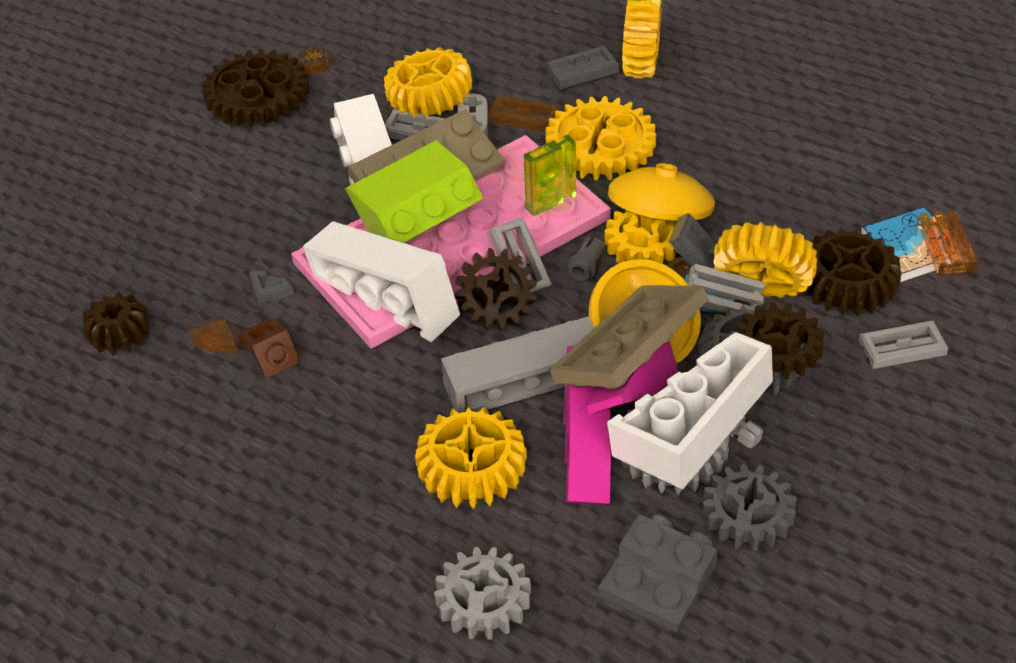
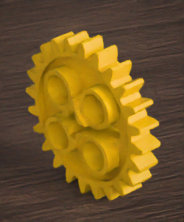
[546,96,656,180]

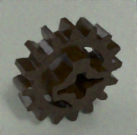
[454,248,537,331]
[736,302,824,380]

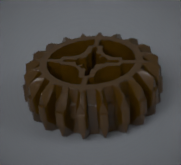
[804,227,902,317]

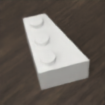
[330,94,392,185]

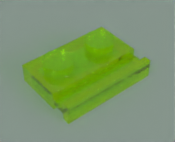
[523,134,576,216]

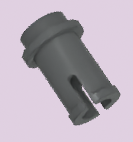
[568,237,605,281]

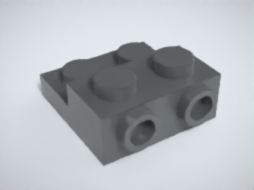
[598,514,718,632]

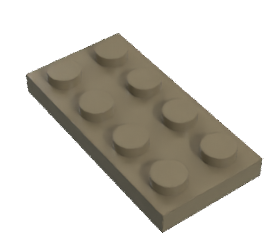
[348,109,505,183]
[549,285,709,389]

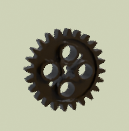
[202,49,309,128]

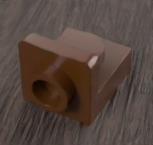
[237,318,299,378]

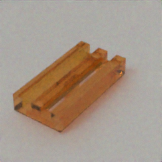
[488,95,561,133]
[918,211,977,274]

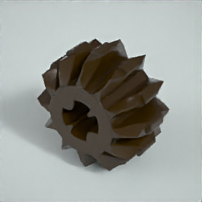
[83,292,149,356]

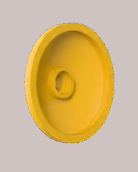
[608,163,715,221]
[589,259,701,364]

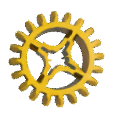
[622,0,662,79]
[384,47,472,119]
[713,222,817,298]
[415,405,527,510]

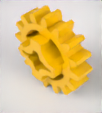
[604,210,678,264]

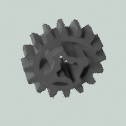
[702,463,797,551]

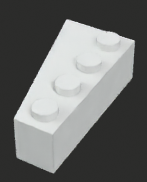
[303,221,460,342]
[607,332,773,489]

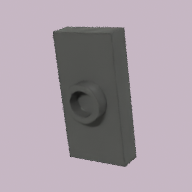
[547,46,619,90]
[669,213,717,269]

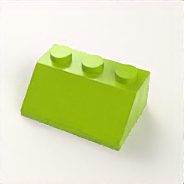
[345,140,484,243]

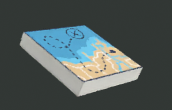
[861,206,965,282]

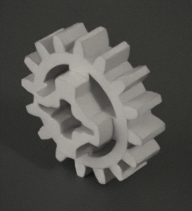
[434,547,531,640]

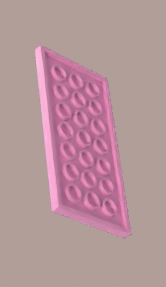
[291,135,611,349]

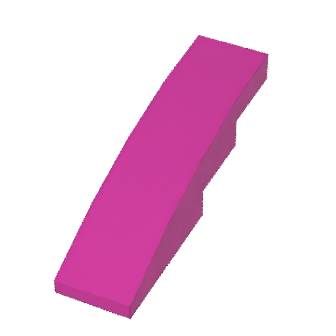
[563,346,611,505]

